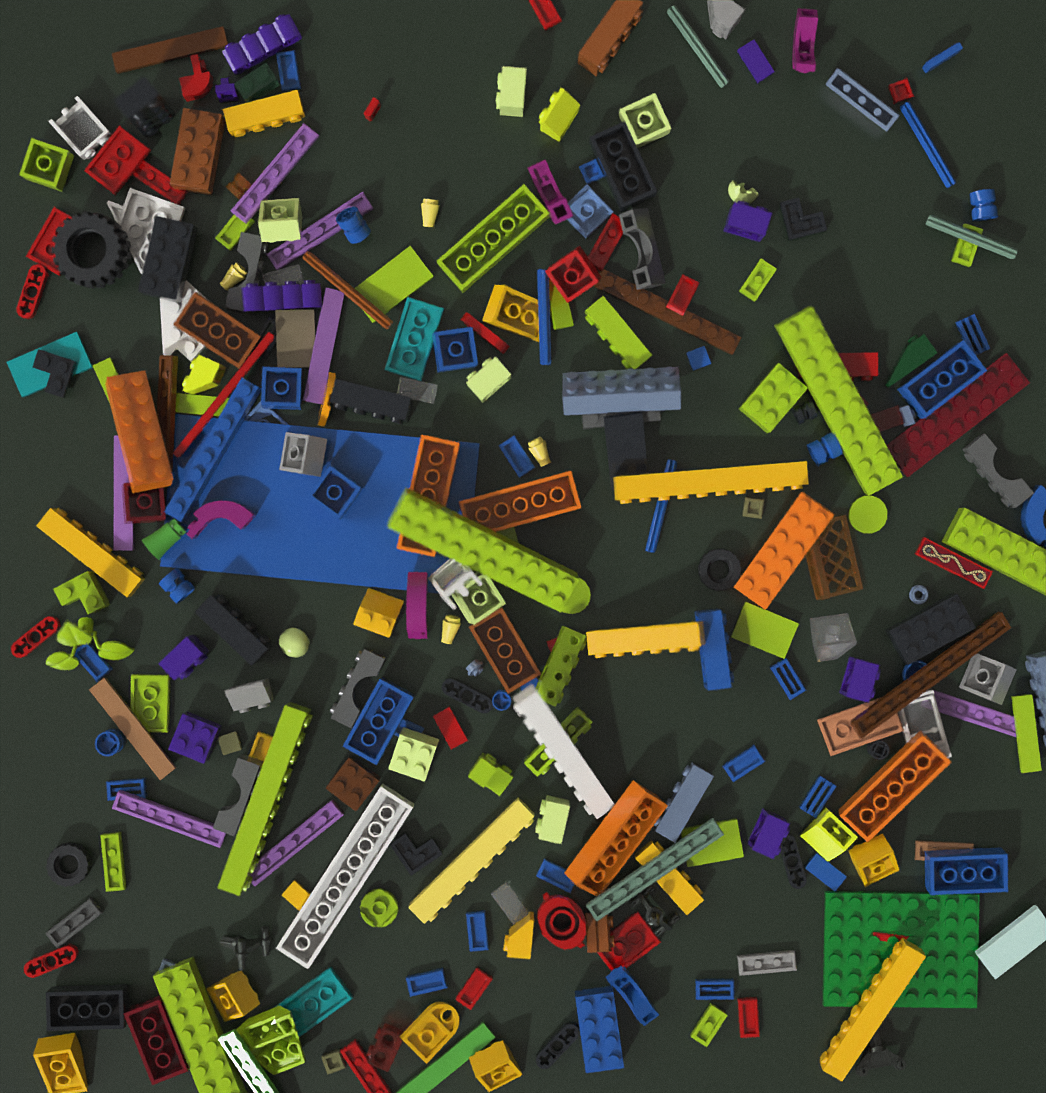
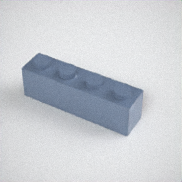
[825,67,899,132]
[654,762,714,842]

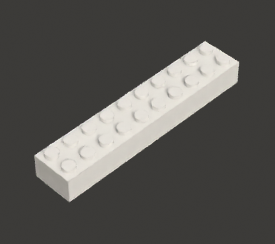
[276,783,414,969]

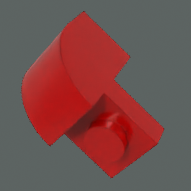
[179,54,213,102]

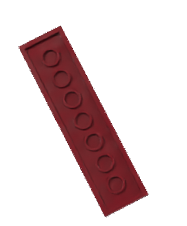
[886,353,1030,477]

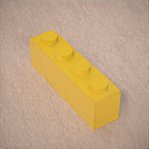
[223,90,306,137]
[635,840,704,915]

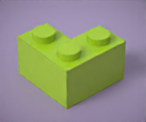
[53,571,111,614]
[468,753,513,796]

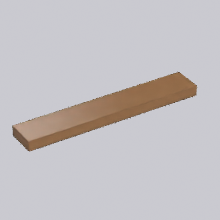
[89,677,177,780]

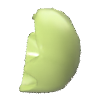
[728,180,759,205]
[279,627,310,658]

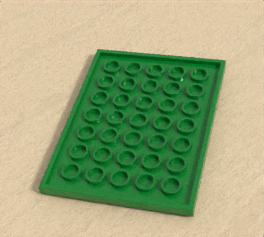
[823,891,980,1008]

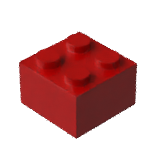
[545,245,602,303]

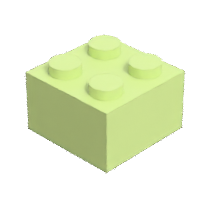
[496,67,526,117]
[619,93,671,148]
[258,198,302,242]
[466,357,511,403]
[451,572,506,625]
[389,727,439,781]
[536,795,570,844]

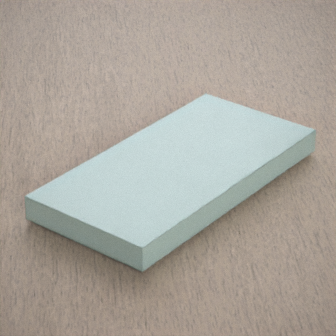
[975,905,1046,980]

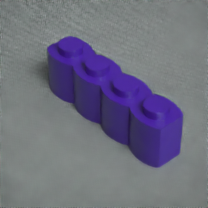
[222,14,302,75]
[241,280,322,312]

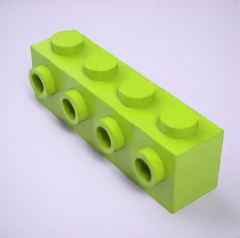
[535,626,587,707]
[524,707,592,777]

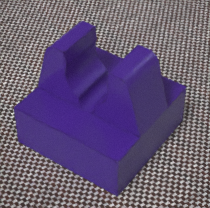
[215,77,239,103]

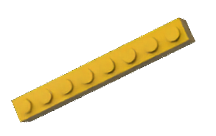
[820,938,926,1081]

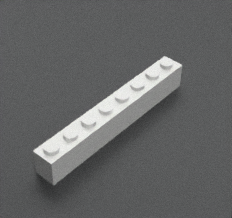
[513,685,615,819]

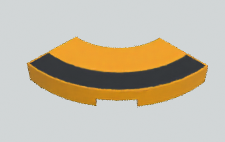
[318,372,336,427]

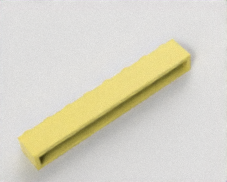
[408,797,534,924]

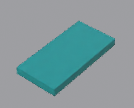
[384,297,444,382]
[7,332,94,398]
[273,966,353,1037]

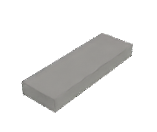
[737,950,797,976]

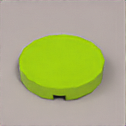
[848,496,887,533]
[562,578,591,614]
[360,888,398,927]

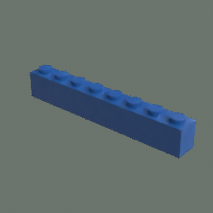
[164,378,262,522]

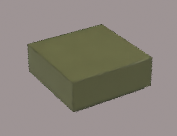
[742,497,764,519]
[217,731,242,755]
[321,1048,346,1074]

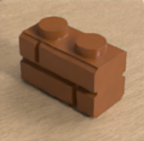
[585,913,615,953]

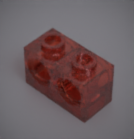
[366,1023,404,1072]

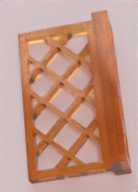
[806,515,863,600]

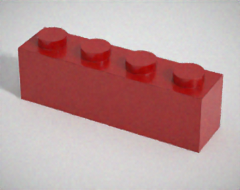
[798,353,878,382]

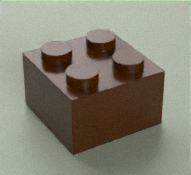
[326,755,381,811]

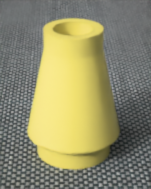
[421,199,440,227]
[220,262,248,291]
[528,437,551,467]
[441,615,461,644]

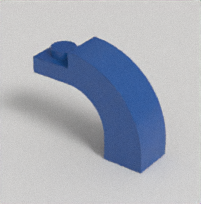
[1021,485,1046,549]
[606,966,660,1026]

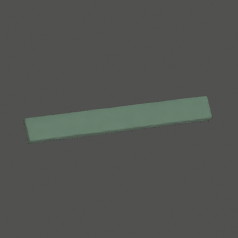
[585,818,724,922]

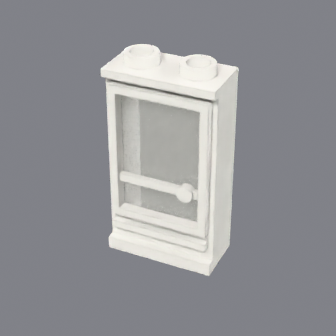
[898,688,952,758]

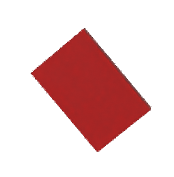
[84,125,151,196]
[26,207,83,276]
[597,911,661,971]

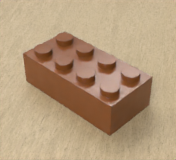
[578,0,643,77]
[170,108,225,195]
[173,292,261,368]
[469,607,542,694]

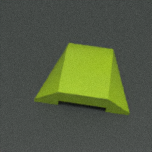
[236,1006,306,1075]

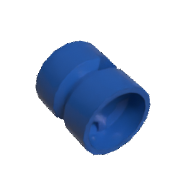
[969,189,998,221]
[336,206,371,244]
[807,432,843,466]
[159,568,195,604]
[95,728,126,756]

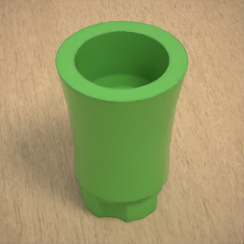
[142,518,187,560]

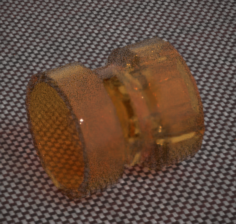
[225,173,252,200]

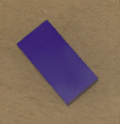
[737,39,775,84]

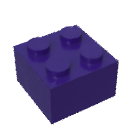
[723,201,772,242]
[158,635,209,680]
[839,656,880,703]
[168,711,222,764]
[747,808,790,859]

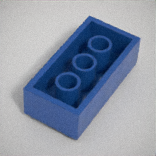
[897,340,987,419]
[694,609,734,690]
[343,677,416,765]
[925,848,1008,895]
[575,986,624,1073]

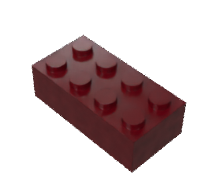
[124,995,189,1085]

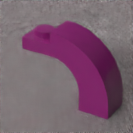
[792,8,818,73]
[527,159,573,224]
[186,501,256,539]
[406,572,428,639]

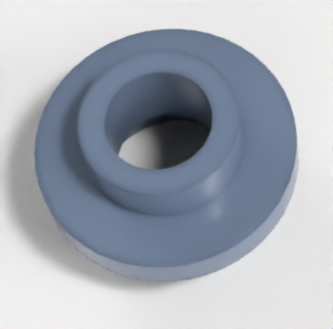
[909,585,929,604]
[466,659,484,676]

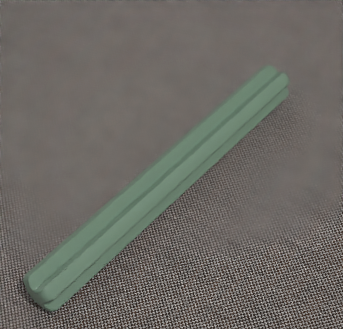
[667,5,729,88]
[926,215,1018,259]

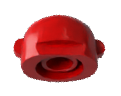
[538,892,587,950]

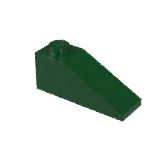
[884,334,937,388]

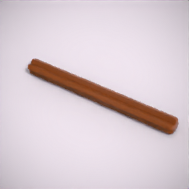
[303,251,393,329]

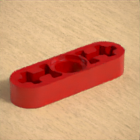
[16,264,48,319]
[460,312,510,354]
[11,616,60,658]
[24,944,79,978]

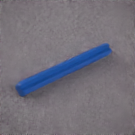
[900,101,956,188]
[537,269,551,365]
[645,459,677,553]

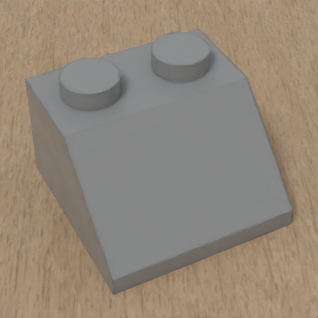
[707,0,744,40]
[279,432,327,477]
[959,654,1016,705]
[225,678,274,713]

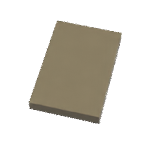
[275,310,315,368]

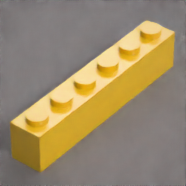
[36,507,145,597]
[586,621,705,658]

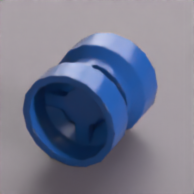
[492,690,511,711]

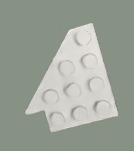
[107,188,186,274]
[160,280,208,362]

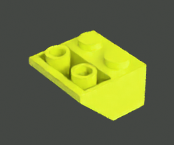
[539,88,580,142]
[183,355,226,395]
[800,807,858,862]

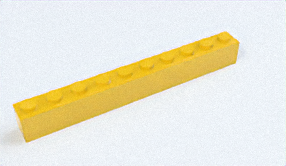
[613,461,809,504]

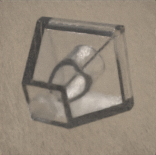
[810,613,857,662]

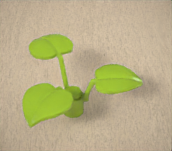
[46,617,134,670]

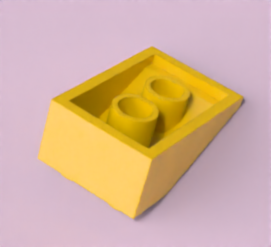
[482,285,539,342]
[33,1033,88,1093]

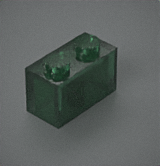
[234,63,280,103]

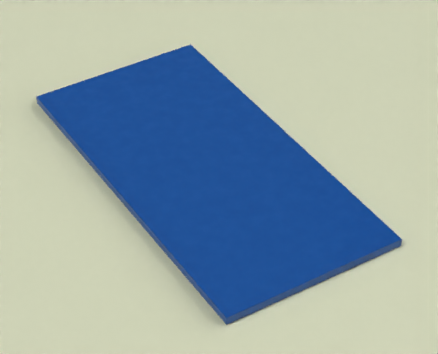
[160,414,480,593]

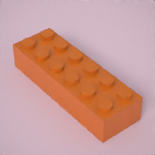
[105,370,173,493]
[397,435,460,557]
[458,471,581,532]
[734,492,835,610]
[839,730,951,842]
[564,780,668,896]

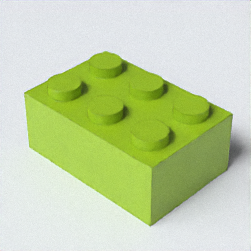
[738,363,808,433]

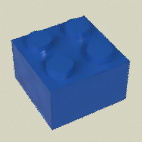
[432,327,478,373]
[261,367,303,410]
[307,465,364,520]

